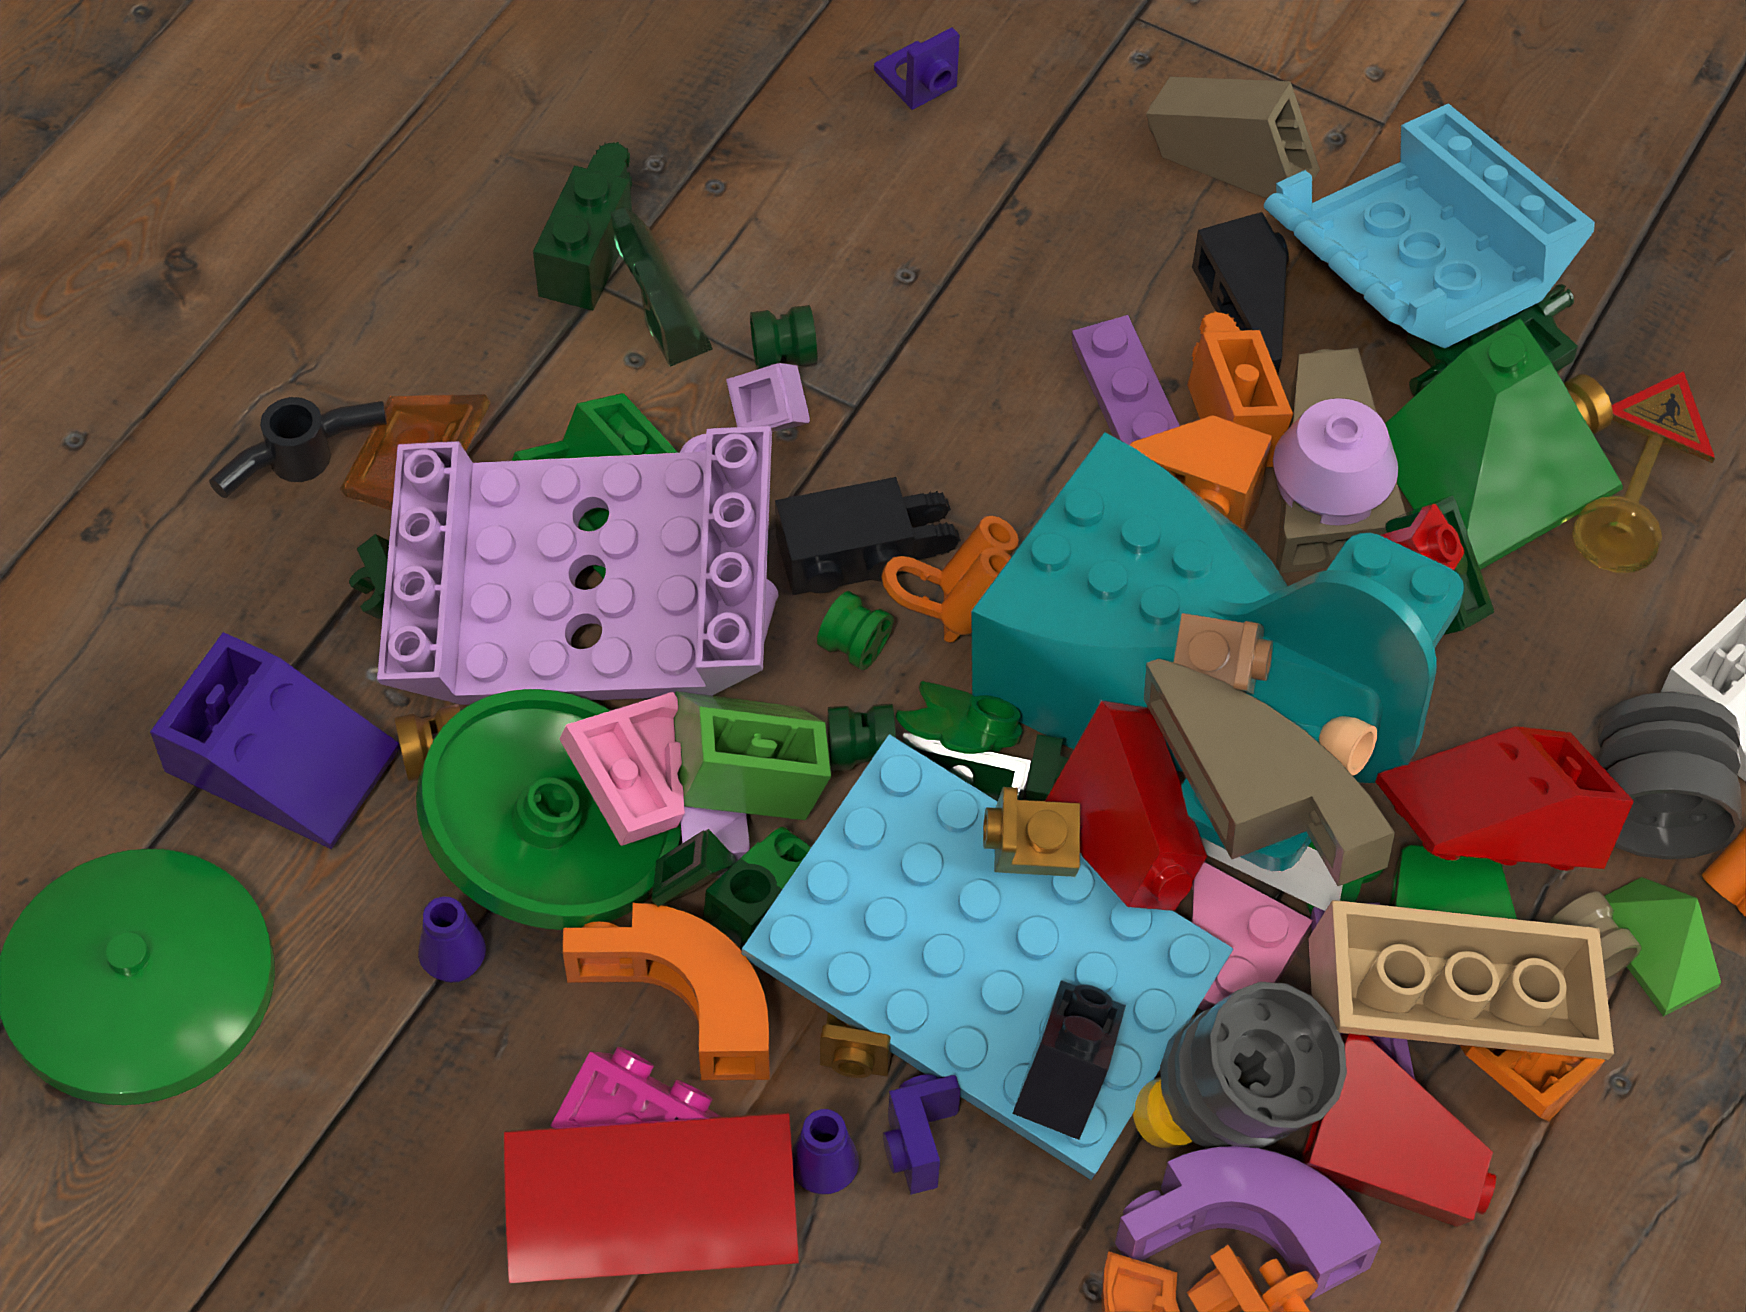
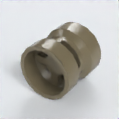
[1549,891,1642,980]

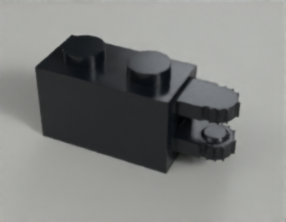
[775,477,961,596]

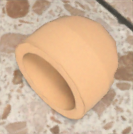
[1319,716,1377,776]

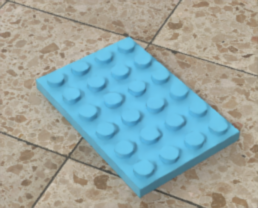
[741,734,1234,1180]

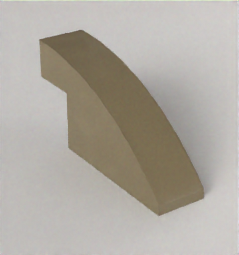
[1144,658,1395,886]

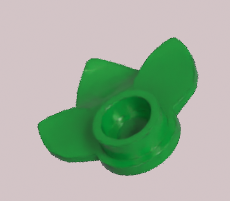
[895,681,1022,754]

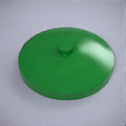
[416,689,681,930]
[0,849,275,1105]

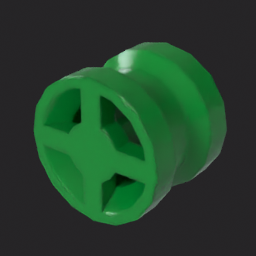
[817,591,894,670]

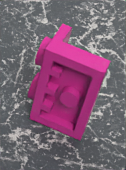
[551,1047,722,1128]

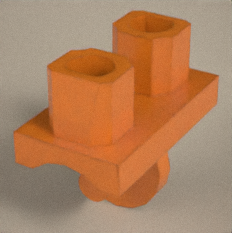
[1187,1245,1318,1312]

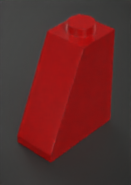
[1045,701,1207,911]
[1300,1033,1496,1227]

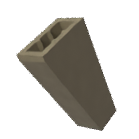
[1276,348,1406,573]

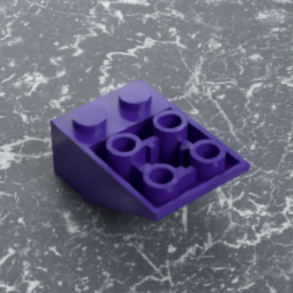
[150,632,400,849]

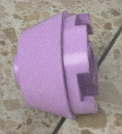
[1273,398,1398,525]

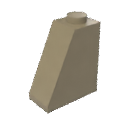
[1146,77,1320,199]

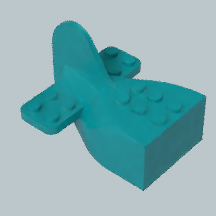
[971,432,1464,872]

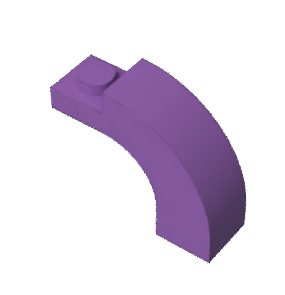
[1115,1146,1381,1300]

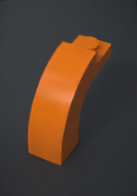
[563,903,770,1080]

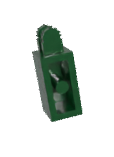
[533,142,633,311]

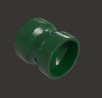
[750,305,818,370]
[828,704,896,772]

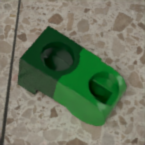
[703,827,811,951]

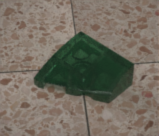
[610,207,713,367]

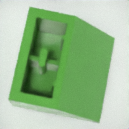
[674,691,831,820]

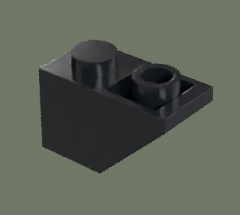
[1012,980,1126,1140]

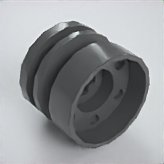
[1598,692,1742,859]
[1160,982,1347,1149]

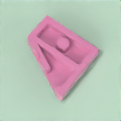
[559,692,685,846]
[1191,862,1313,1011]

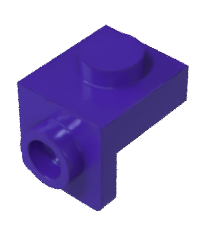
[883,1074,960,1195]

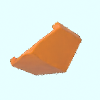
[1460,1045,1605,1121]

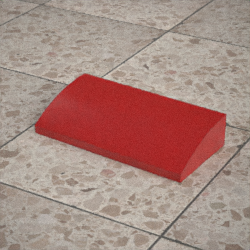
[504,1112,799,1283]

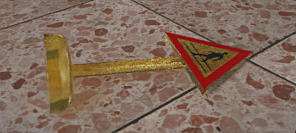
[1572,371,1715,573]

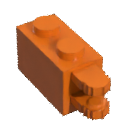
[1187,311,1293,467]

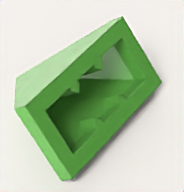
[1604,877,1721,1017]

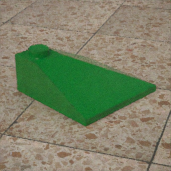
[1385,318,1623,570]

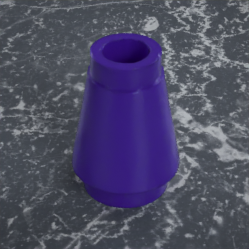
[418,897,486,982]
[792,1109,859,1194]

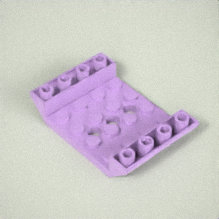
[377,426,772,705]

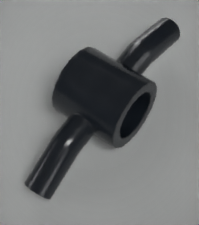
[209,397,387,498]

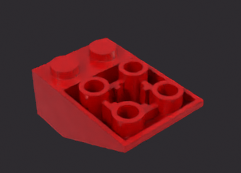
[1375,726,1634,871]

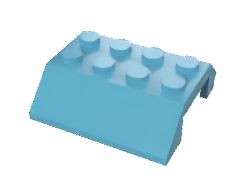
[1264,103,1595,349]

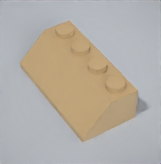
[1308,900,1614,1060]

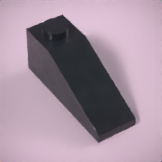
[1192,212,1289,375]

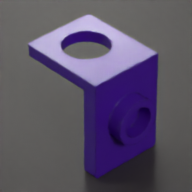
[874,27,960,110]

